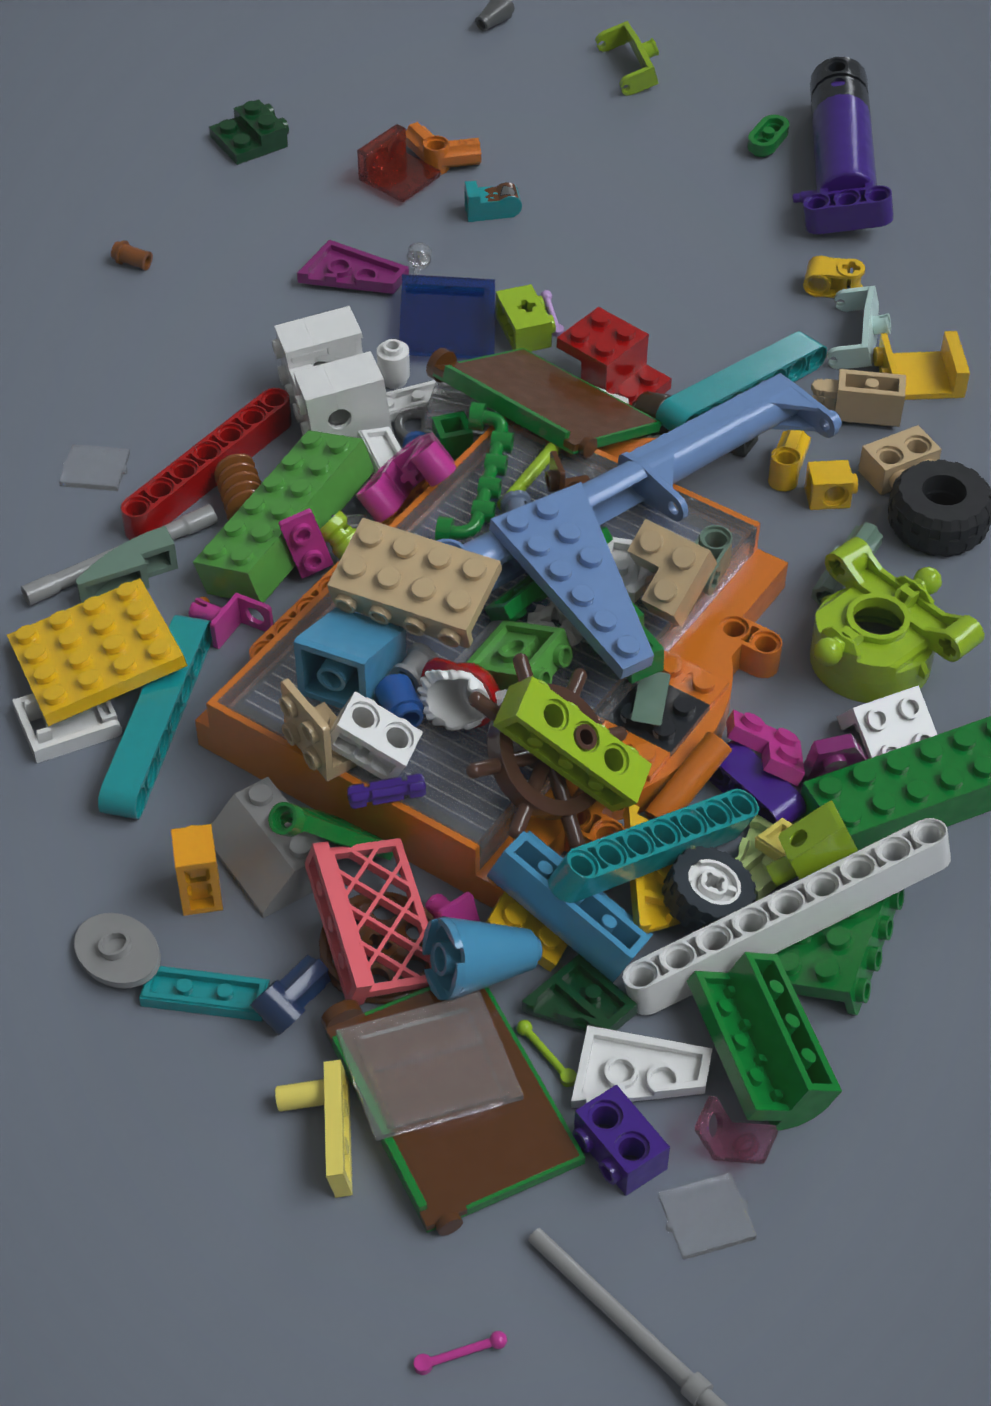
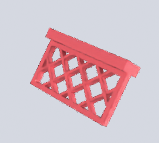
[304,838,431,1005]

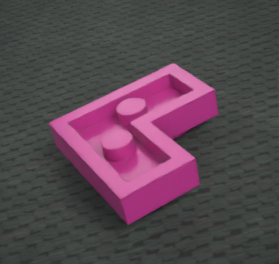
[726,709,805,786]

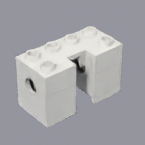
[271,306,393,438]

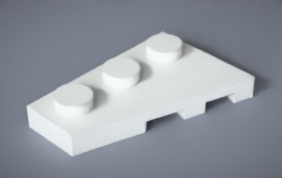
[571,1025,712,1108]

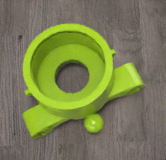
[810,537,985,703]

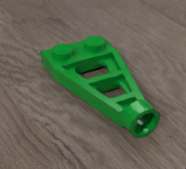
[268,802,393,861]

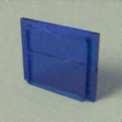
[399,274,495,359]

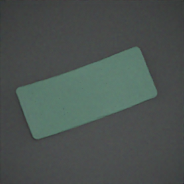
[631,672,670,726]

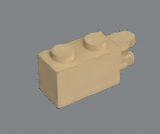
[811,369,906,427]

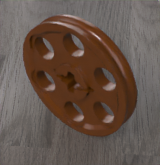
[319,891,434,1004]

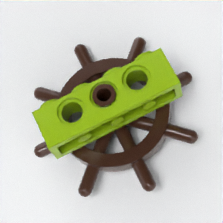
[466,653,652,849]

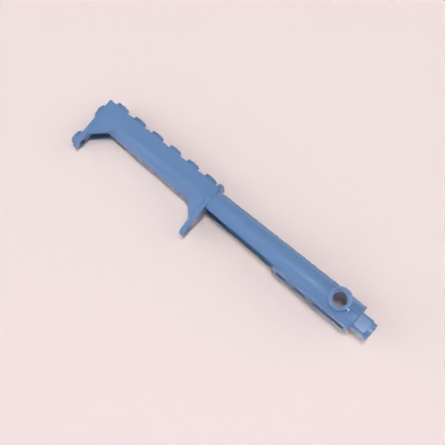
[437,373,842,591]

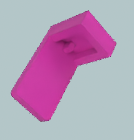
[278,509,334,579]

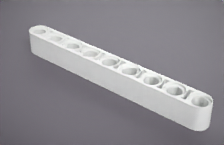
[622,818,951,1015]

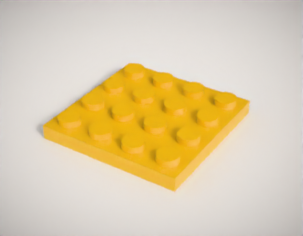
[7,578,188,727]

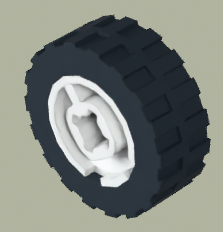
[662,846,756,932]

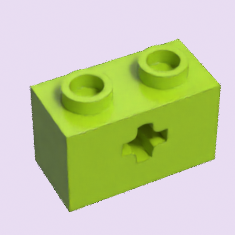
[495,284,556,352]

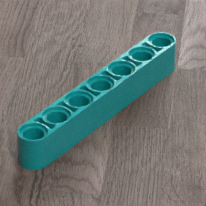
[656,331,827,431]
[98,615,212,819]
[548,789,759,903]

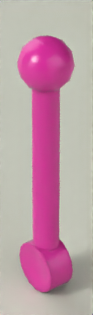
[413,1331,507,1375]

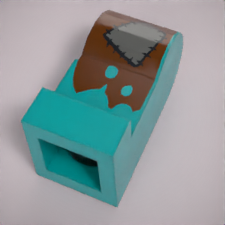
[464,181,522,222]

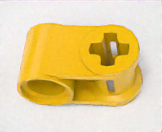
[803,255,865,298]

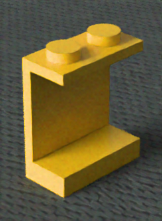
[873,331,970,400]

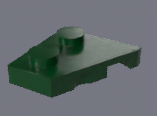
[522,955,638,1031]

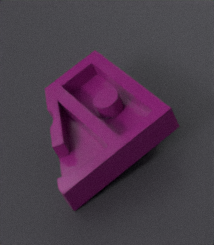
[801,733,869,784]

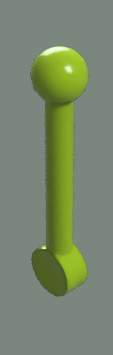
[516,1020,577,1087]

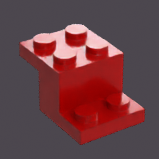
[556,307,672,405]

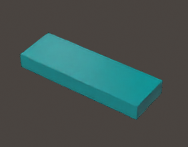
[139,966,270,1022]

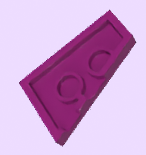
[297,240,409,294]

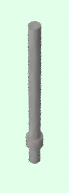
[528,1228,728,1406]

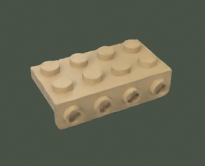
[327,518,502,648]

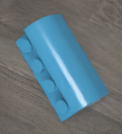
[487,830,654,983]

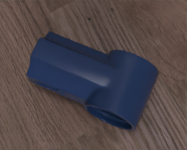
[250,955,331,1036]

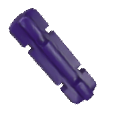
[347,773,426,809]

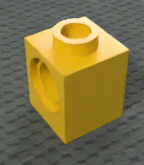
[804,460,858,510]

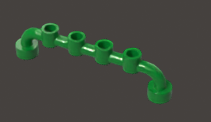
[435,402,514,541]

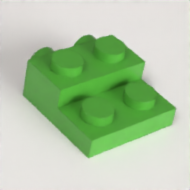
[466,620,573,690]

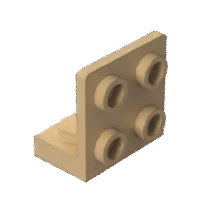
[279,678,358,782]

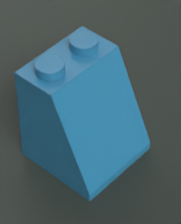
[293,607,407,709]

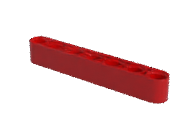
[120,388,292,540]

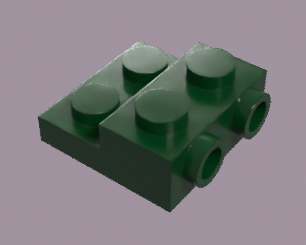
[209,99,289,165]

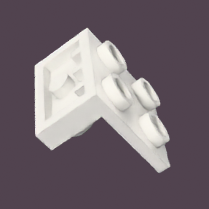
[837,685,938,759]

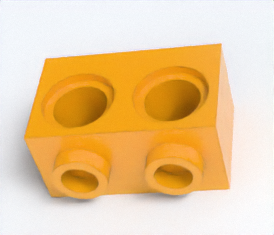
[171,824,223,916]

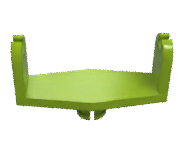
[595,21,659,95]

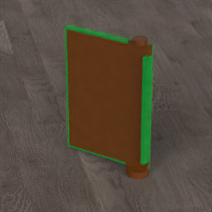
[426,348,662,458]
[321,987,586,1236]

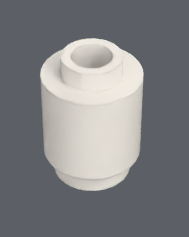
[377,339,410,389]

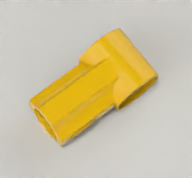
[768,430,811,492]

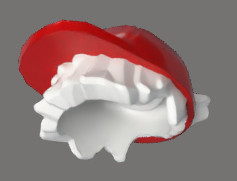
[417,657,507,731]

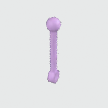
[540,290,564,337]

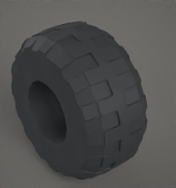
[888,459,991,557]

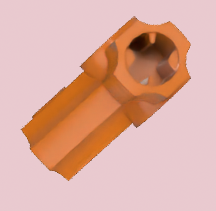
[403,122,481,175]

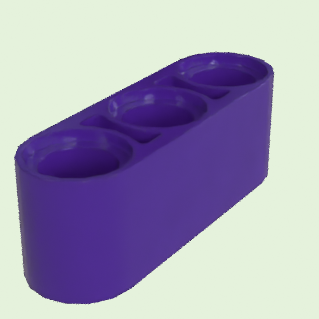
[709,740,806,824]

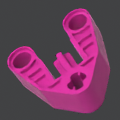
[356,432,456,523]

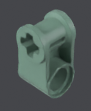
[694,525,733,595]

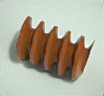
[214,454,261,521]

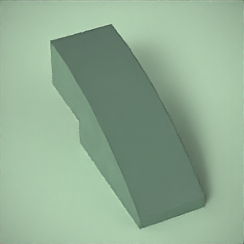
[76,526,178,603]

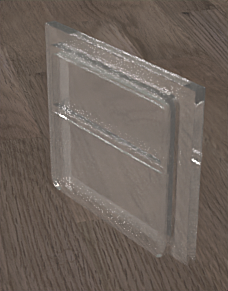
[336,992,524,1141]

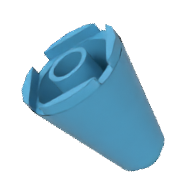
[422,916,543,1000]

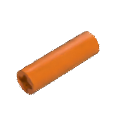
[645,732,732,819]

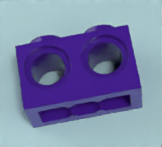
[572,1085,670,1196]

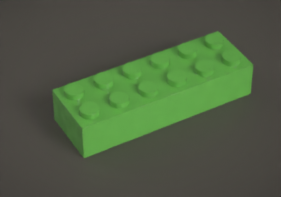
[193,430,375,603]

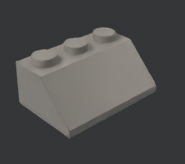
[211,777,320,918]

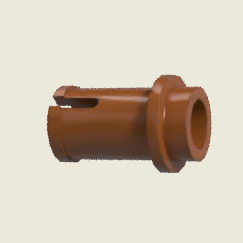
[111,240,153,271]

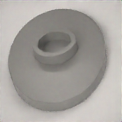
[74,913,161,988]

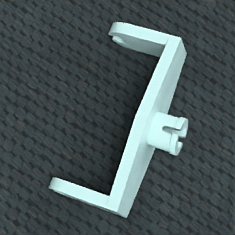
[827,285,891,370]

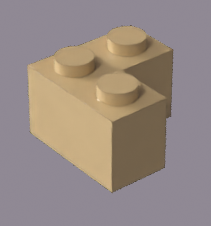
[627,519,717,627]

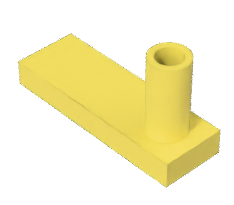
[275,1060,353,1198]

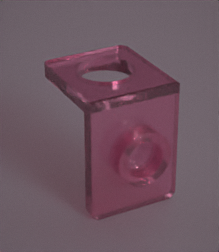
[695,1096,778,1164]

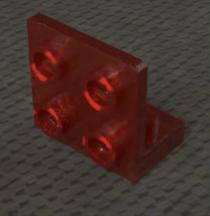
[357,124,441,202]

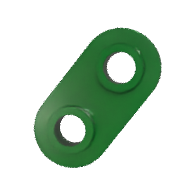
[747,115,790,157]

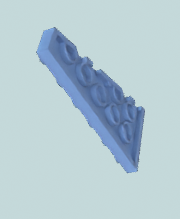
[489,482,654,679]

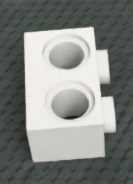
[330,691,423,780]

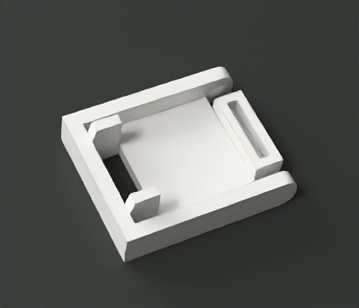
[12,693,122,764]

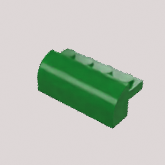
[687,952,842,1131]

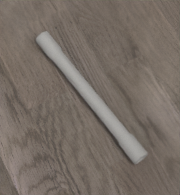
[21,504,218,606]

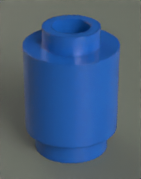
[375,674,424,727]

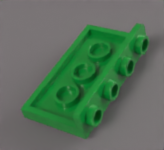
[775,889,905,1015]

